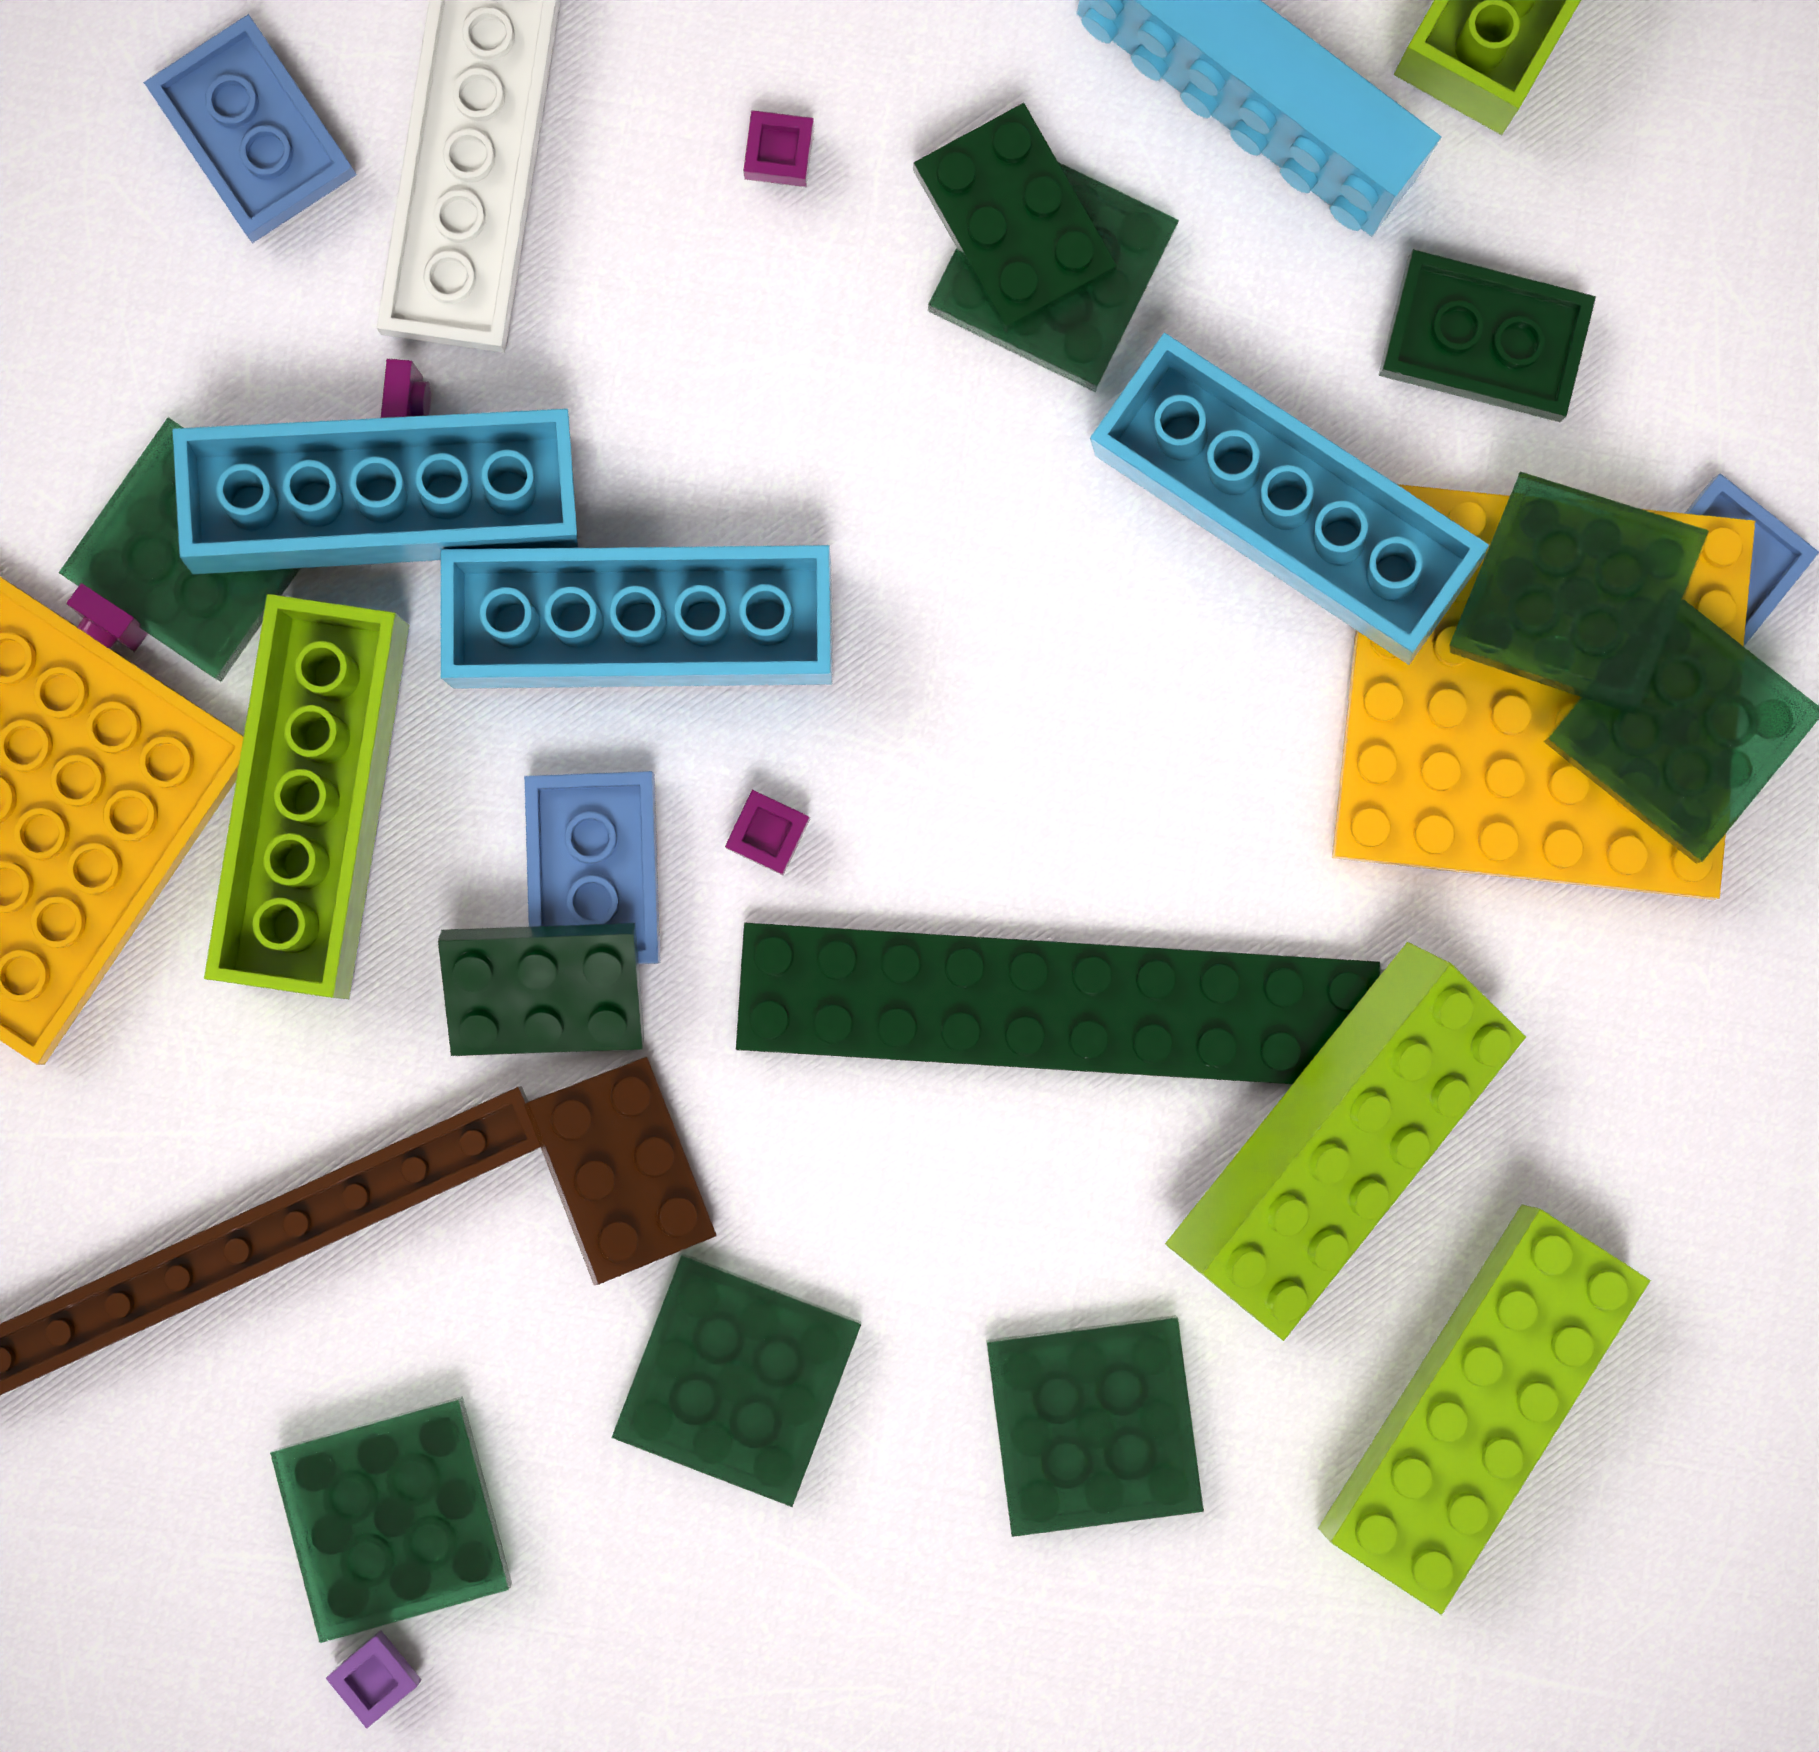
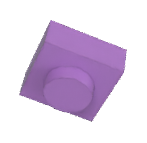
[326,1630,422,1729]

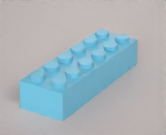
[1077,0,1442,237]
[1090,332,1489,665]
[173,409,578,574]
[441,545,832,689]

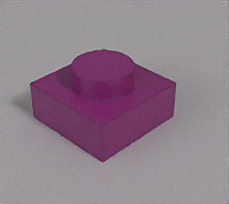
[743,110,814,187]
[381,359,431,418]
[66,583,149,652]
[725,790,810,876]

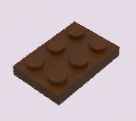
[524,1057,717,1285]

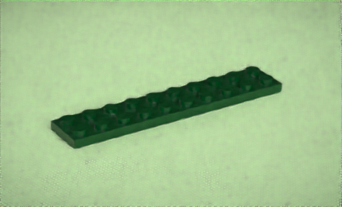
[736,923,1380,1084]

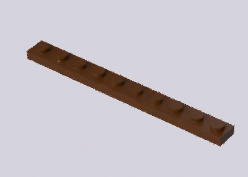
[0,1086,541,1396]

